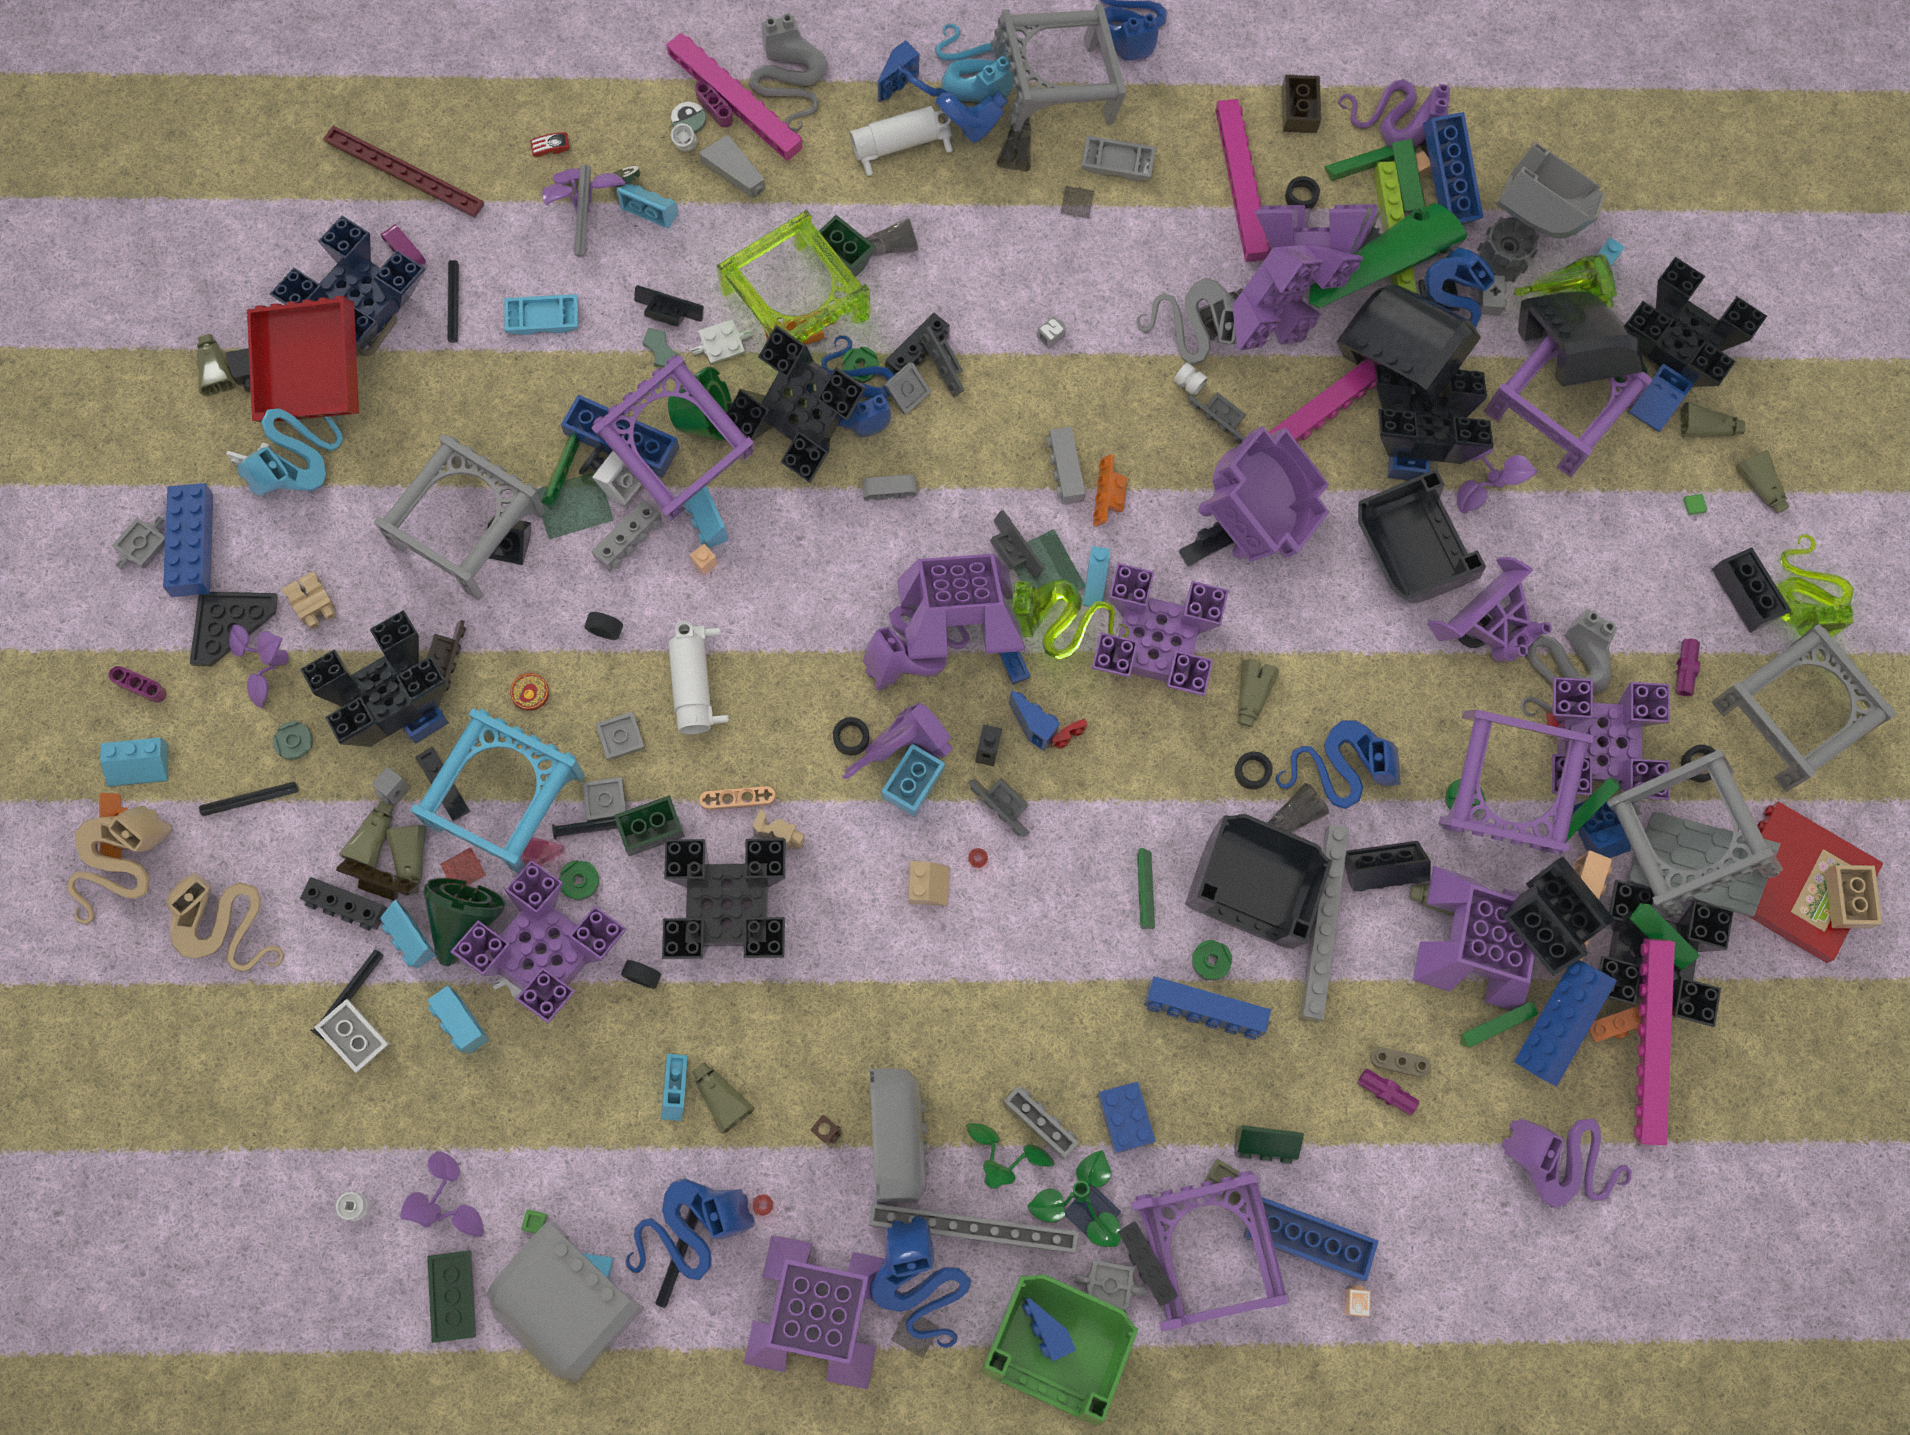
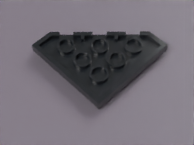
[190,592,278,666]

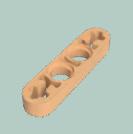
[699,786,776,810]

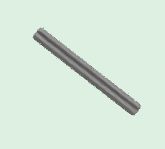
[574,165,591,256]

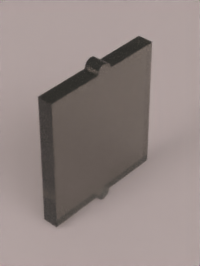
[1061,186,1094,218]
[891,1310,939,1358]

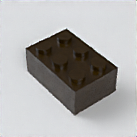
[1281,75,1321,133]

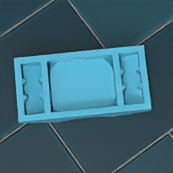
[504,294,578,335]

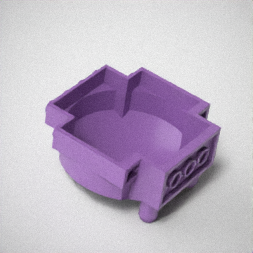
[1199,426,1329,562]

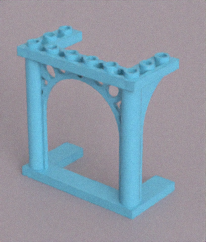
[410,708,585,873]

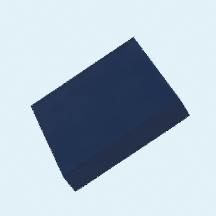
[1065,1185,1121,1237]

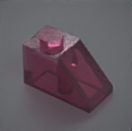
[520,837,566,866]

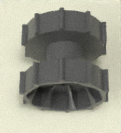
[1477,217,1540,283]

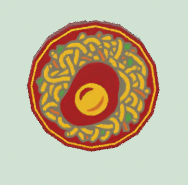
[510,673,549,711]

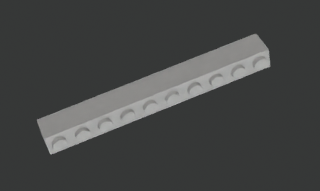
[1299,824,1349,1023]
[869,1204,1079,1254]

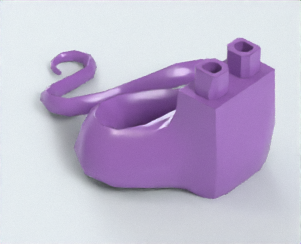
[1338,79,1450,149]
[863,606,970,690]
[842,703,953,779]
[1501,1118,1632,1208]

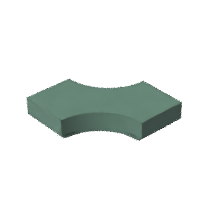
[643,328,678,368]

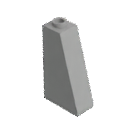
[699,135,765,197]

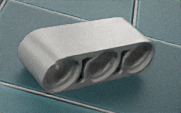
[862,475,917,501]

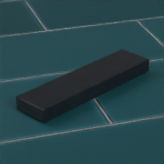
[415,747,471,822]

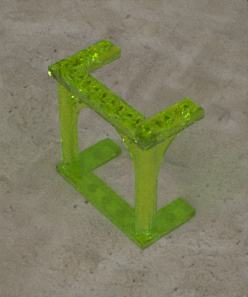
[716,210,871,343]

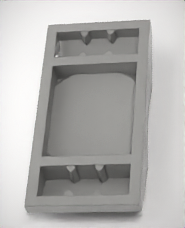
[1081,136,1156,180]

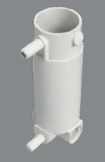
[850,106,953,176]
[668,620,729,734]

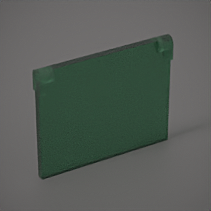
[536,472,614,540]
[1014,529,1085,609]

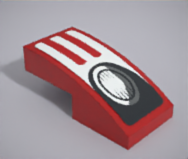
[530,132,570,158]

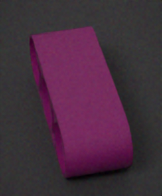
[695,81,733,128]
[380,224,426,265]
[108,666,167,703]

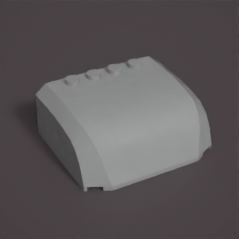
[1496,141,1606,238]
[869,1068,929,1204]
[487,1221,644,1383]

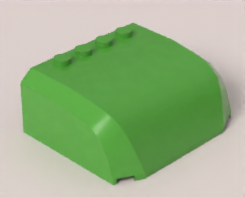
[980,1275,1138,1426]

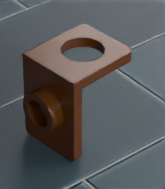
[811,1115,841,1145]

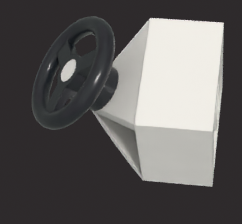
[579,444,642,506]

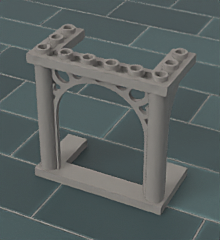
[991,4,1127,132]
[374,434,546,601]
[1712,624,1897,792]
[1607,749,1784,919]

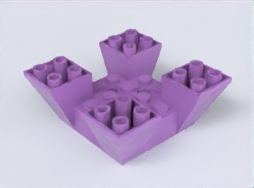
[1255,204,1381,254]
[1232,244,1363,350]
[897,554,1025,660]
[1092,563,1229,696]
[1552,677,1670,800]
[451,860,627,1024]
[1413,866,1535,1010]
[744,1235,885,1390]

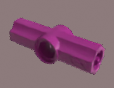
[1675,638,1700,696]
[1357,1068,1419,1116]

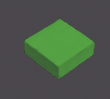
[1683,494,1708,515]
[521,1209,548,1234]

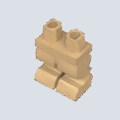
[281,571,336,630]
[752,809,805,850]

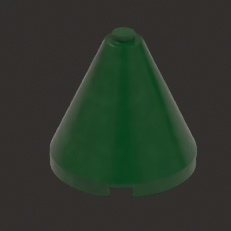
[423,878,506,966]

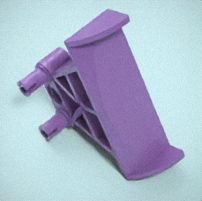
[1427,557,1552,663]

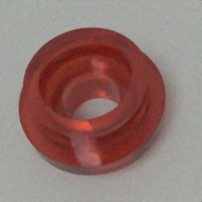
[968,848,988,868]
[753,1194,773,1216]

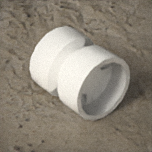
[671,123,698,152]
[1173,362,1208,397]
[336,1192,370,1221]

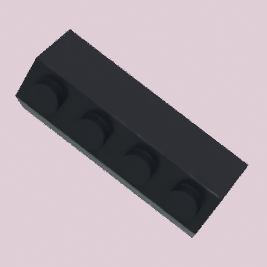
[1712,547,1792,633]
[1345,841,1431,892]
[1526,856,1615,943]
[1503,885,1587,976]

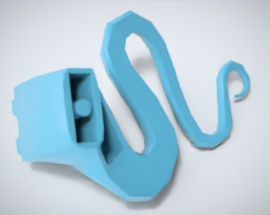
[935,24,1013,104]
[236,409,343,496]

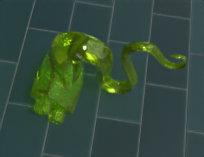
[1513,254,1617,308]
[1776,534,1855,638]
[1011,579,1129,660]

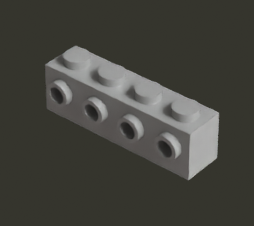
[1046,427,1085,504]
[592,499,662,571]
[1003,1086,1079,1160]

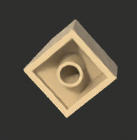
[908,861,949,906]

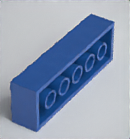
[1423,112,1484,224]
[561,394,680,478]
[163,483,213,597]
[1514,960,1617,1087]
[1143,976,1271,1040]
[1244,1197,1379,1282]

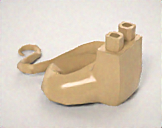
[67,805,172,924]
[165,872,284,972]

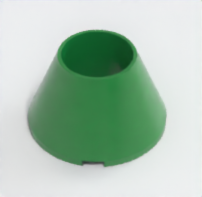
[668,367,732,441]

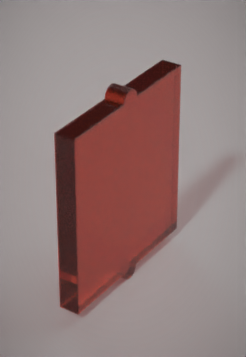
[440,847,486,885]

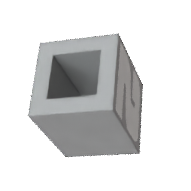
[1037,316,1066,349]

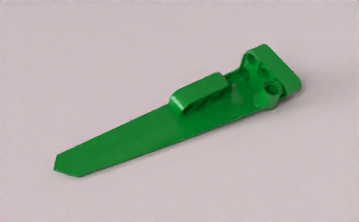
[1309,203,1467,309]

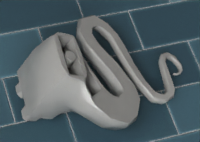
[749,13,828,132]
[1136,278,1237,365]
[1520,609,1618,716]

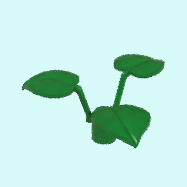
[965,1123,1055,1189]
[1027,1150,1121,1247]

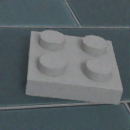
[884,362,932,415]
[596,712,645,761]
[583,777,626,821]

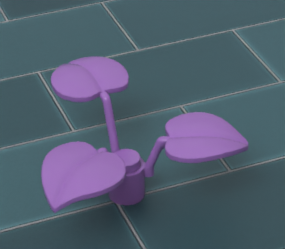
[542,168,625,213]
[1457,442,1537,513]
[229,625,289,708]
[400,1151,484,1237]

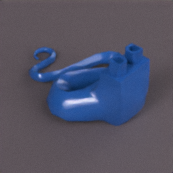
[1098,0,1167,61]
[897,65,1008,143]
[1424,247,1495,328]
[819,335,895,437]
[1276,720,1401,809]
[626,1178,755,1280]
[870,1216,972,1348]

